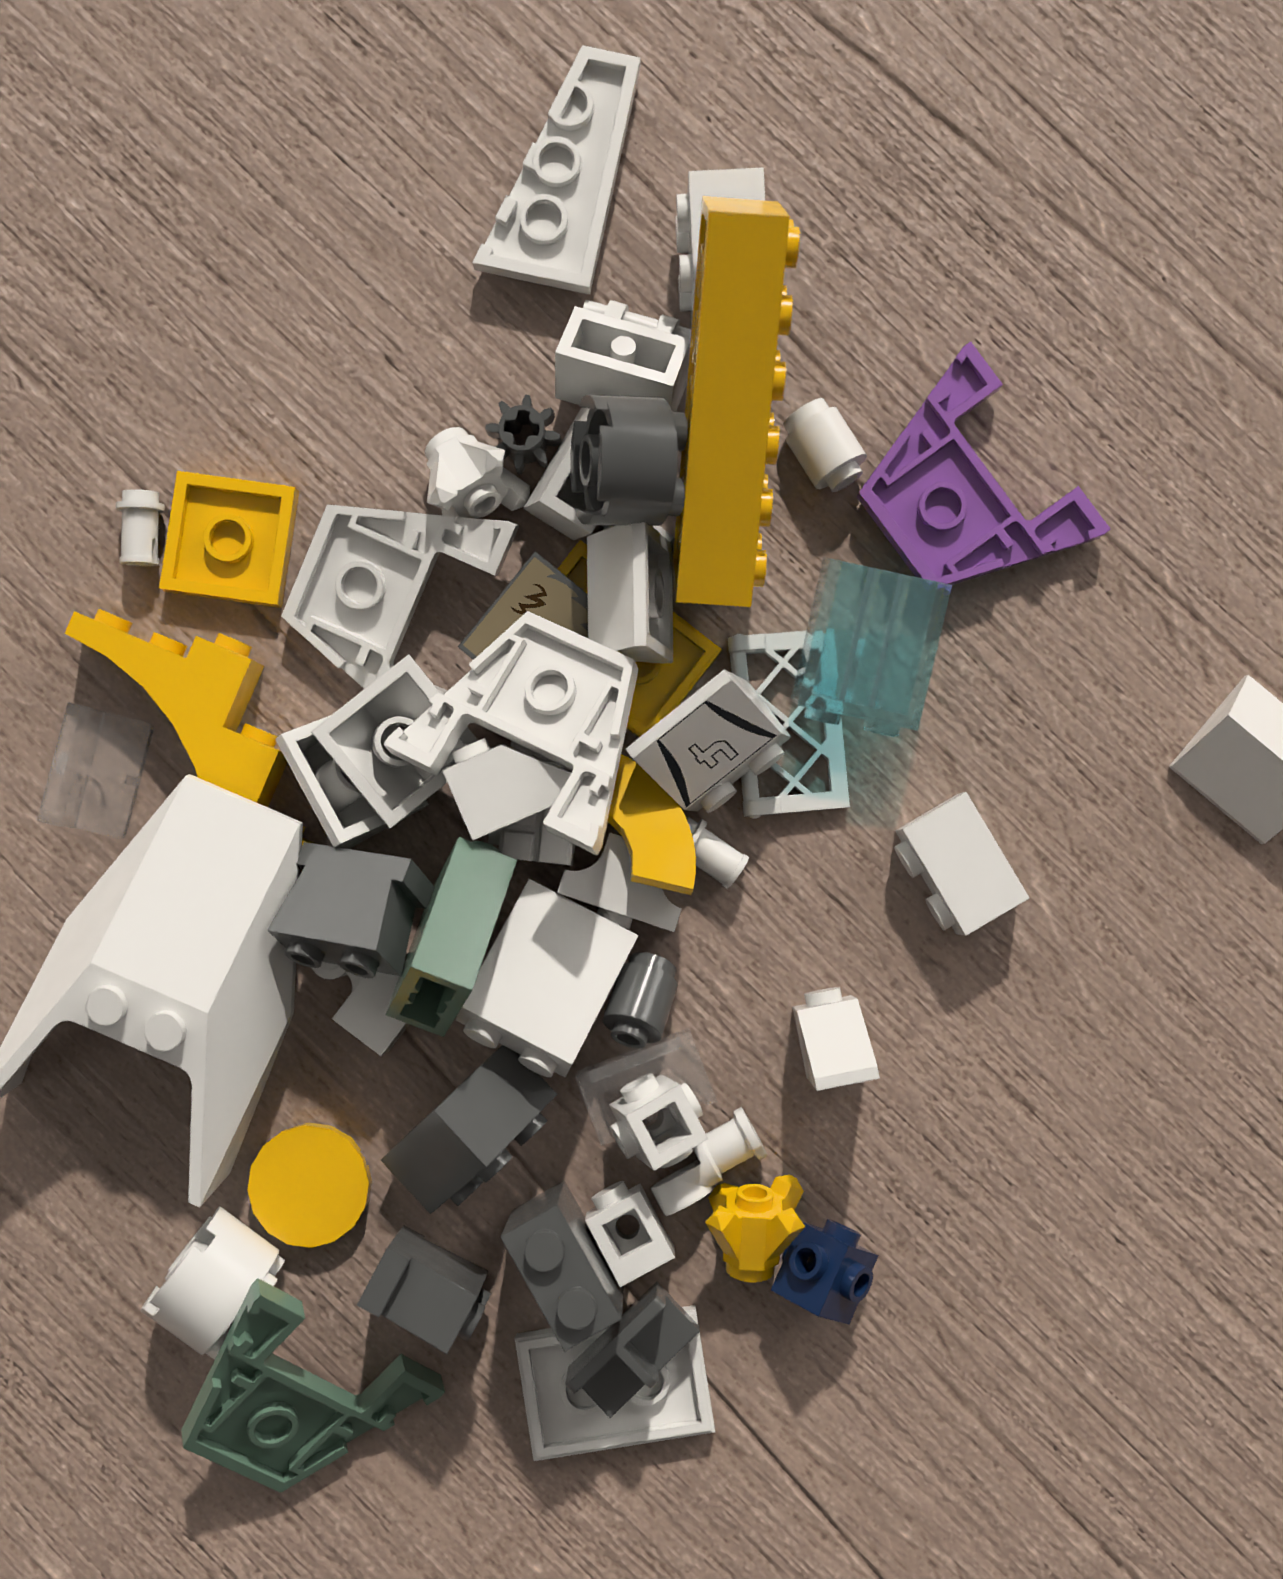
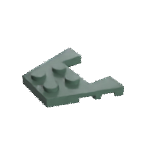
[181,1278,446,1493]

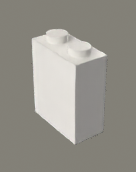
[456,879,639,1077]

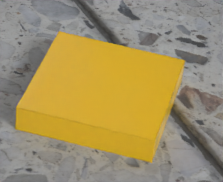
[159,471,299,608]

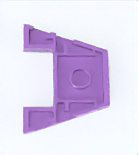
[857,341,1111,593]

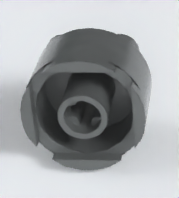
[570,395,688,526]

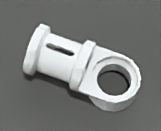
[650,1107,768,1216]

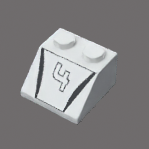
[626,670,791,813]

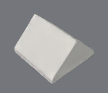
[587,522,673,664]
[311,654,478,828]
[1169,675,1283,844]
[275,716,429,849]

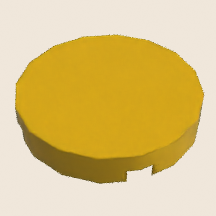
[247,1123,372,1248]

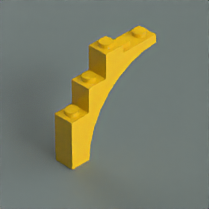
[64,609,317,874]

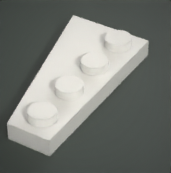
[472,45,641,295]

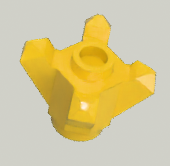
[705,1174,806,1283]

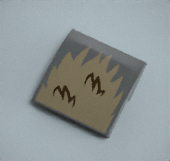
[458,552,588,660]

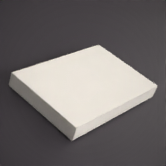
[515,1305,715,1461]

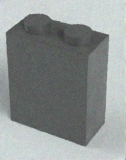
[501,1180,624,1352]

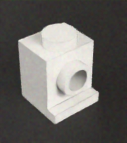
[585,1181,675,1287]

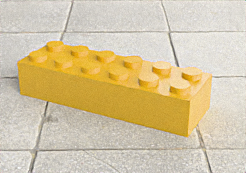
[672,196,800,607]

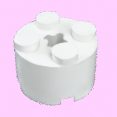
[141,1206,285,1360]

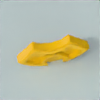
[607,754,696,895]

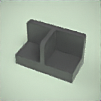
[565,1281,700,1418]

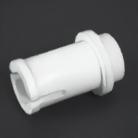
[116,490,165,566]
[687,817,749,889]

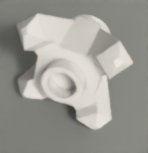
[425,427,530,518]

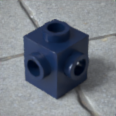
[771,1219,879,1325]

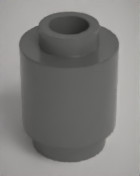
[602,952,678,1048]

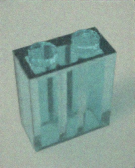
[791,557,952,737]

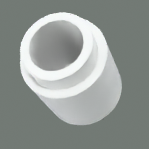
[783,398,867,492]

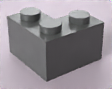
[381,1045,558,1214]

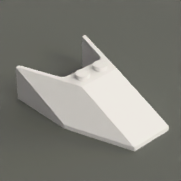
[0,774,303,1207]

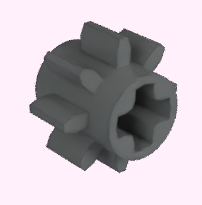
[485,394,562,475]

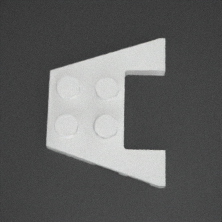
[281,504,519,695]
[383,611,639,855]

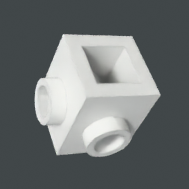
[609,1073,708,1171]

